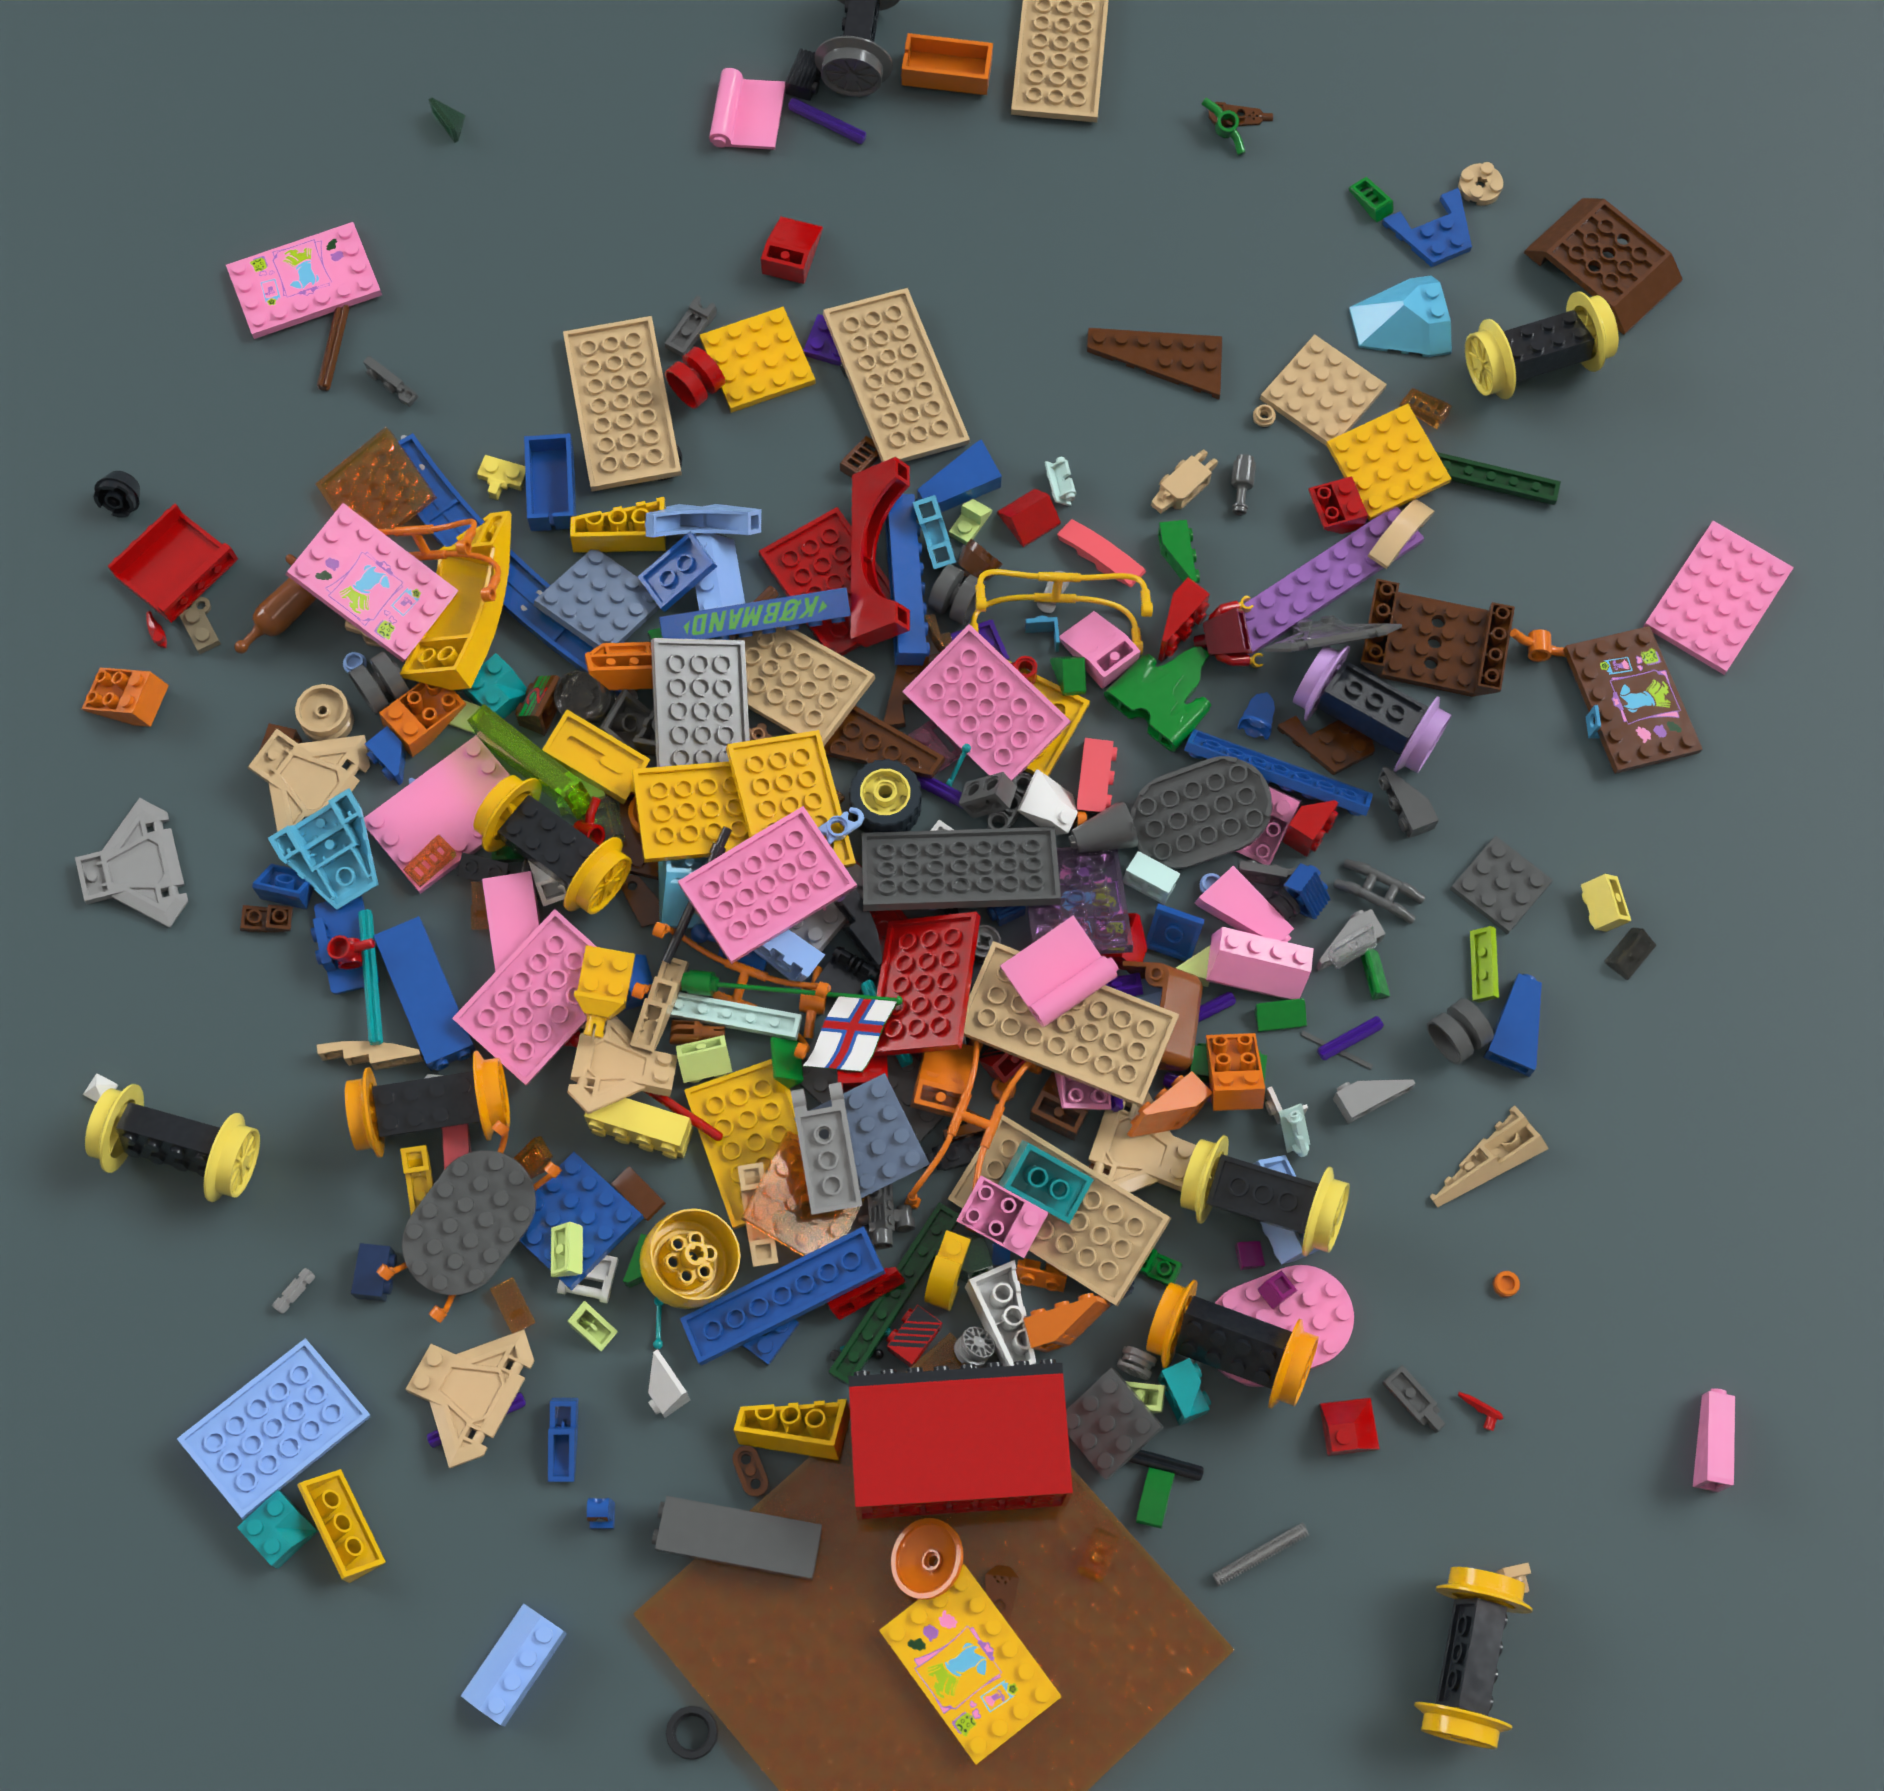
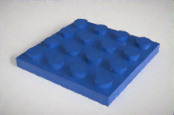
[519,1152,644,1291]

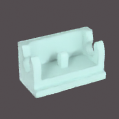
[1122,851,1180,905]

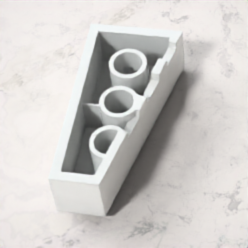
[965,1260,1036,1366]

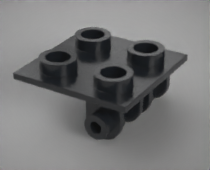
[815,946,880,995]

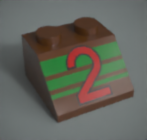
[515,675,565,736]

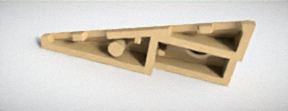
[1430,1106,1549,1207]

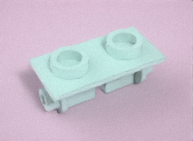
[1045,457,1077,506]
[1278,1103,1310,1157]

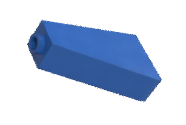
[915,440,1002,513]
[1483,973,1542,1077]

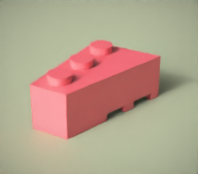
[1076,738,1117,813]

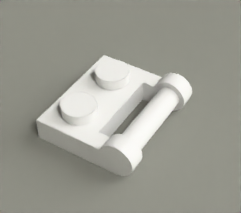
[557,1255,619,1303]

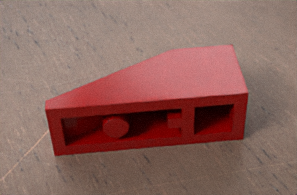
[828,1267,906,1321]

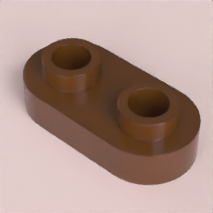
[733,1445,769,1498]

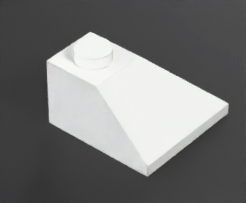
[1017,769,1078,835]
[648,1349,690,1418]

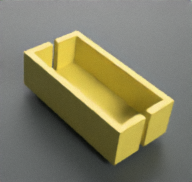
[584,1098,694,1159]

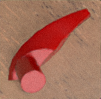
[146,611,167,648]
[1458,1392,1503,1431]

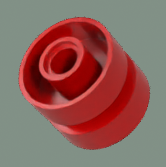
[665,347,726,409]

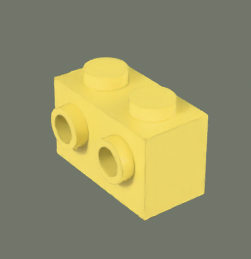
[1581,874,1631,932]

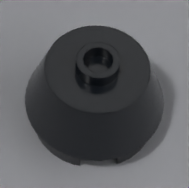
[93,471,140,518]

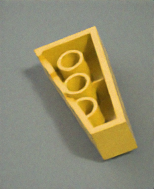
[570,497,666,552]
[734,1399,850,1460]

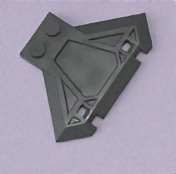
[1263,615,1402,652]

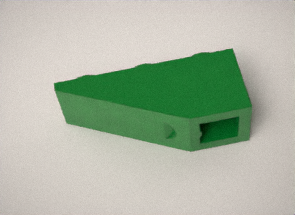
[1158,520,1200,583]

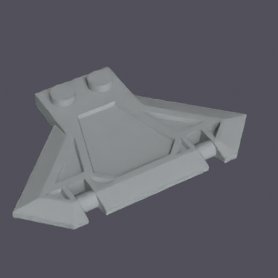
[75,798,189,928]

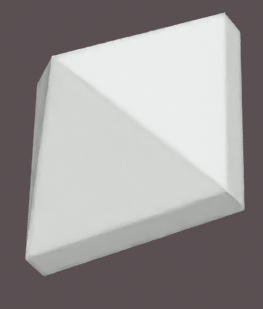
[83,1073,118,1102]

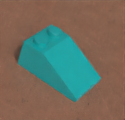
[998,1140,1094,1224]

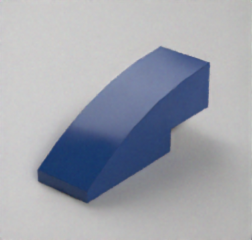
[548,1398,579,1482]

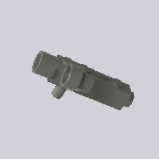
[858,1183,915,1249]

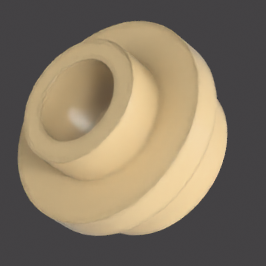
[1253,404,1276,427]

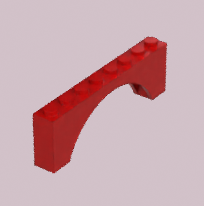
[850,457,910,647]

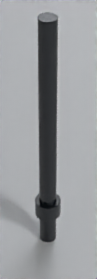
[662,826,732,964]

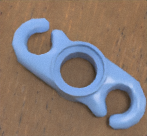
[818,807,864,844]

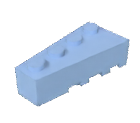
[754,929,825,982]

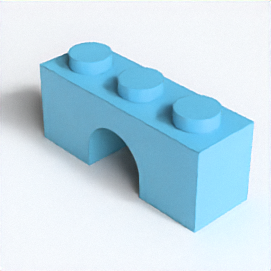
[913,495,957,569]

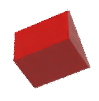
[997,489,1061,547]

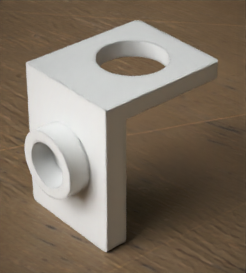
[1265,1086,1308,1124]

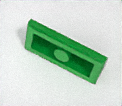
[1360,947,1390,1000]
[1254,998,1307,1032]
[770,1037,803,1089]

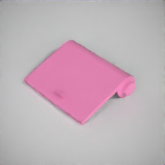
[709,68,785,150]
[1000,915,1119,1027]

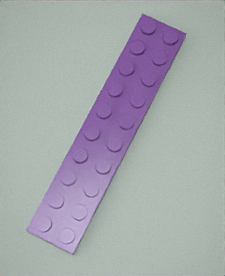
[1244,507,1424,656]

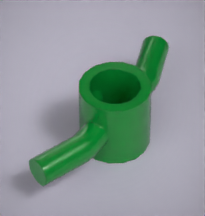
[1201,97,1246,156]

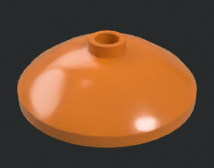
[891,1518,963,1600]

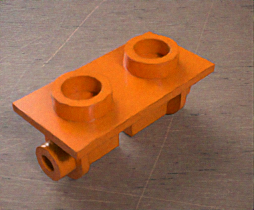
[1016,1258,1067,1292]

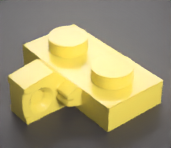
[477,455,526,500]

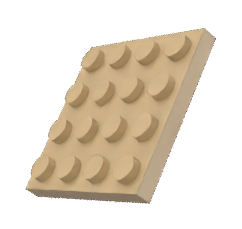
[1260,334,1387,446]

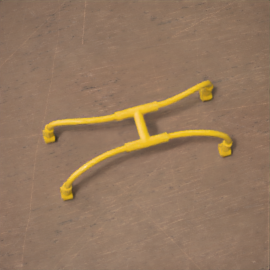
[970,569,1153,655]

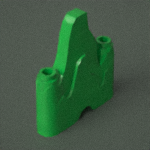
[1104,647,1211,752]

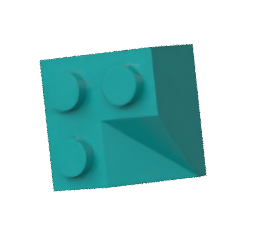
[463,653,527,726]
[1157,1358,1211,1426]
[237,1490,318,1569]

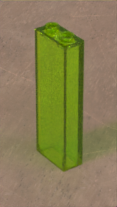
[467,704,591,820]

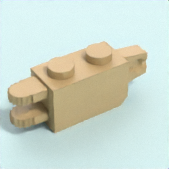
[1151,449,1218,514]

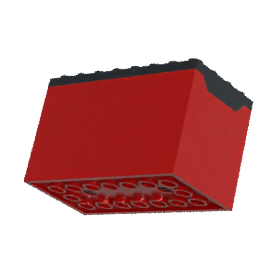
[848,1359,1073,1520]

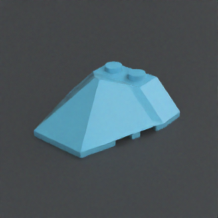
[1349,276,1452,357]
[268,788,379,910]

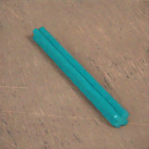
[358,909,383,1046]

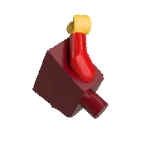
[1194,596,1263,668]

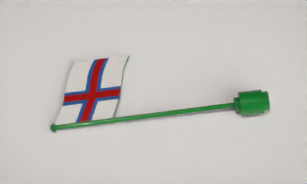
[681,970,903,1072]

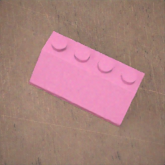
[1206,927,1313,1000]

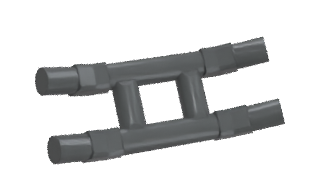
[1334,859,1425,924]

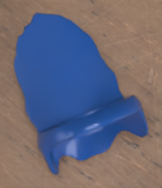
[1237,692,1275,740]

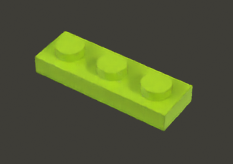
[1470,926,1499,1003]

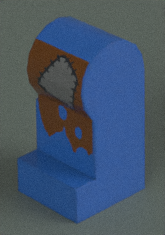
[587,1498,615,1529]

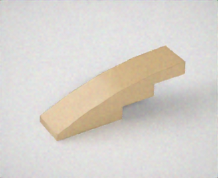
[630,957,689,1052]
[317,1041,424,1070]

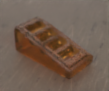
[1400,388,1452,429]
[403,834,457,887]

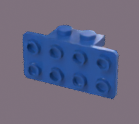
[311,896,380,995]

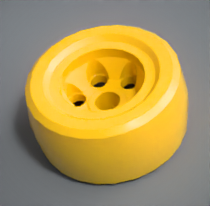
[639,1209,740,1309]

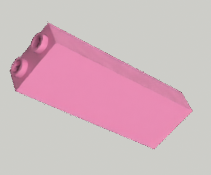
[482,871,541,972]

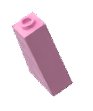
[1195,866,1294,942]
[1693,1389,1735,1492]

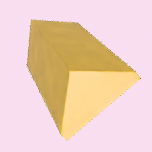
[297,1469,386,1583]

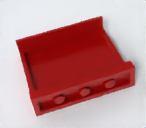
[108,503,238,623]

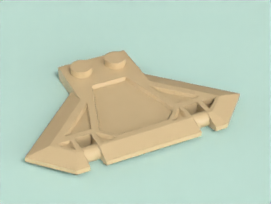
[247,729,370,832]
[567,1016,677,1114]
[1088,1092,1196,1193]
[406,1330,535,1468]

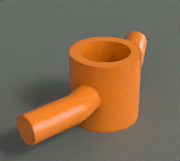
[1510,628,1566,662]
[799,966,827,1038]

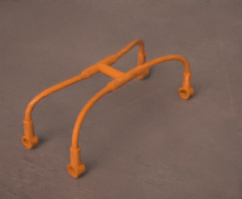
[378,519,501,602]
[631,922,831,1060]
[904,1039,1043,1233]
[376,1120,562,1323]

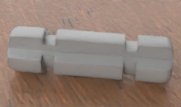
[272,1268,315,1314]

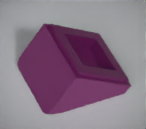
[1235,1241,1265,1271]
[1258,1270,1298,1309]

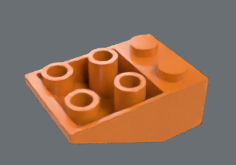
[82,667,169,727]
[379,682,466,758]
[1206,1033,1265,1111]
[910,1044,973,1118]
[1127,1071,1213,1137]
[1023,1293,1111,1353]

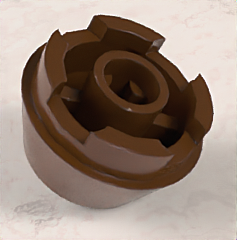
[956,539,1003,581]

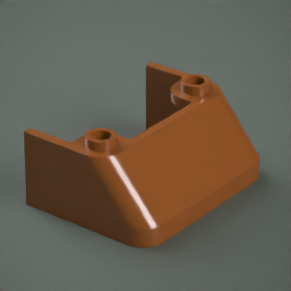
[1123,961,1203,1071]

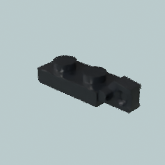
[923,1134,984,1171]

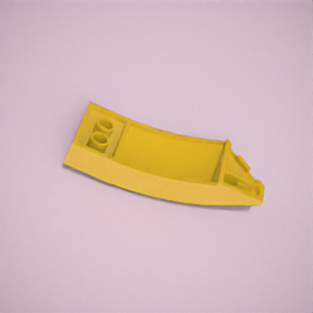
[400,511,512,690]

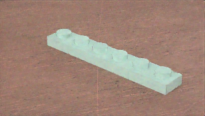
[670,992,802,1041]

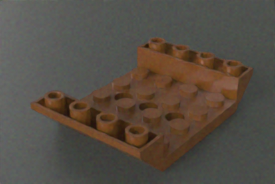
[1524,198,1683,335]
[1361,579,1515,697]

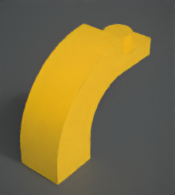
[924,1230,971,1311]

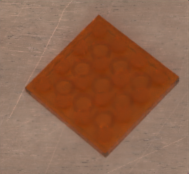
[316,427,437,537]
[741,1131,866,1256]

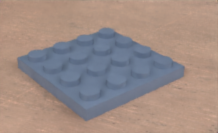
[534,549,660,648]
[794,1073,930,1198]

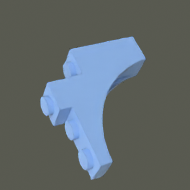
[645,504,761,538]

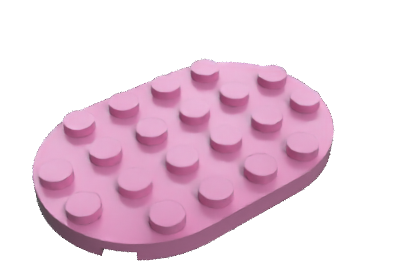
[1215,1265,1354,1387]

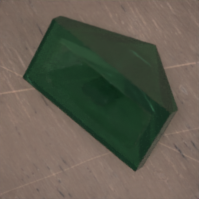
[428,98,466,143]

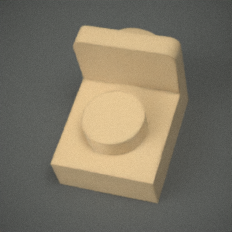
[1496,1563,1531,1593]

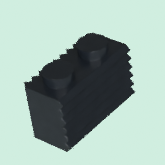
[785,48,821,101]

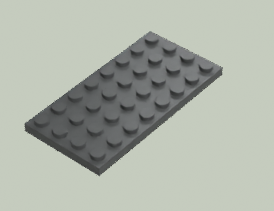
[862,827,1061,911]

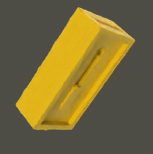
[540,710,650,804]

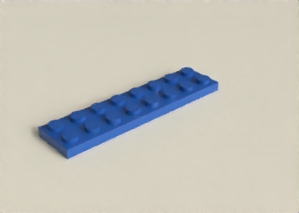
[1184,729,1373,816]
[680,1226,886,1366]

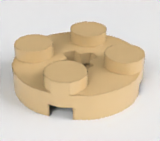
[1458,162,1503,206]

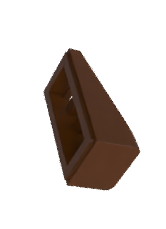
[840,436,879,478]

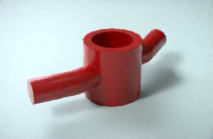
[573,796,605,846]

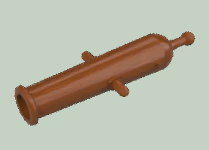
[234,512,375,654]

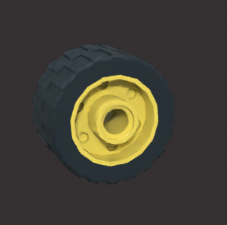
[849,759,922,833]

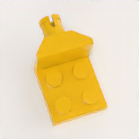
[574,945,636,1038]

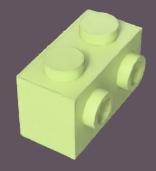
[676,1035,732,1083]

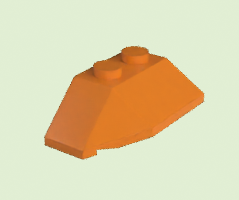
[585,642,653,690]

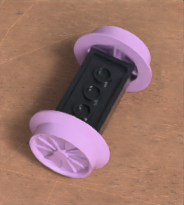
[1293,645,1452,773]

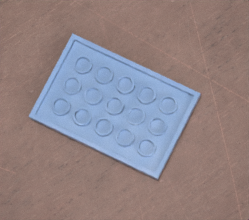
[177,1338,370,1520]

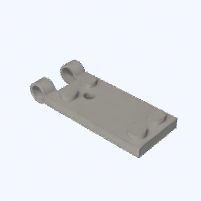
[791,1082,862,1215]

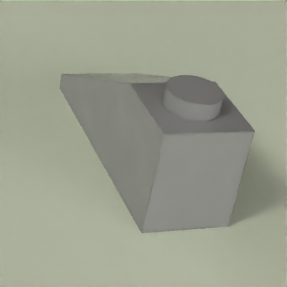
[1316,909,1386,971]
[1333,1079,1416,1124]

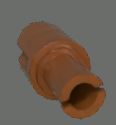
[669,1020,725,1045]

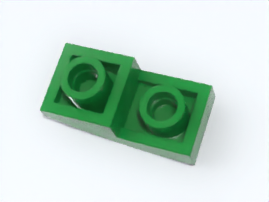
[1139,1249,1183,1286]
[1136,1467,1175,1529]

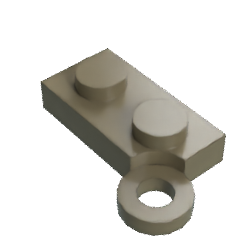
[179,597,221,654]

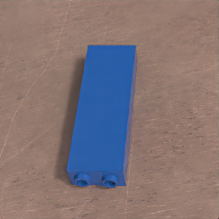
[373,916,476,1071]

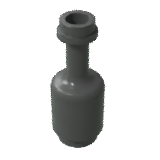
[1231,454,1256,516]

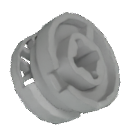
[974,925,1001,963]
[954,1327,995,1368]
[1116,1346,1157,1380]

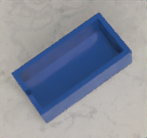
[524,433,576,531]

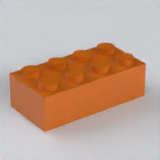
[901,33,993,95]

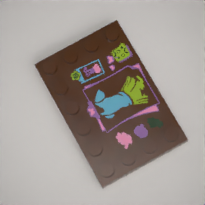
[1563,626,1703,774]

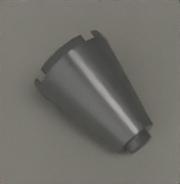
[1068,801,1138,853]

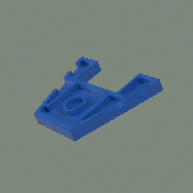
[1382,188,1472,267]

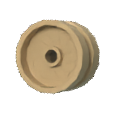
[295,684,354,742]

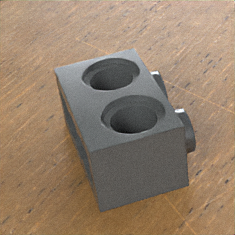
[959,772,1017,818]

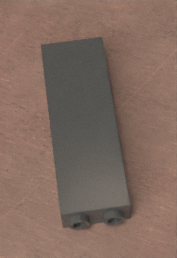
[652,1496,823,1581]

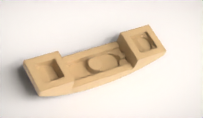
[1368,499,1435,569]
[737,1162,778,1267]

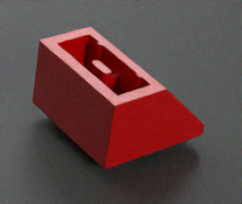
[1308,476,1368,534]
[1282,800,1338,857]

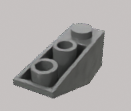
[1378,767,1439,838]

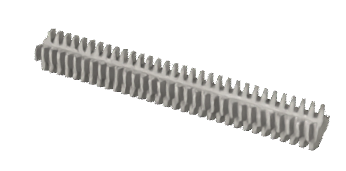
[1213,1522,1309,1587]

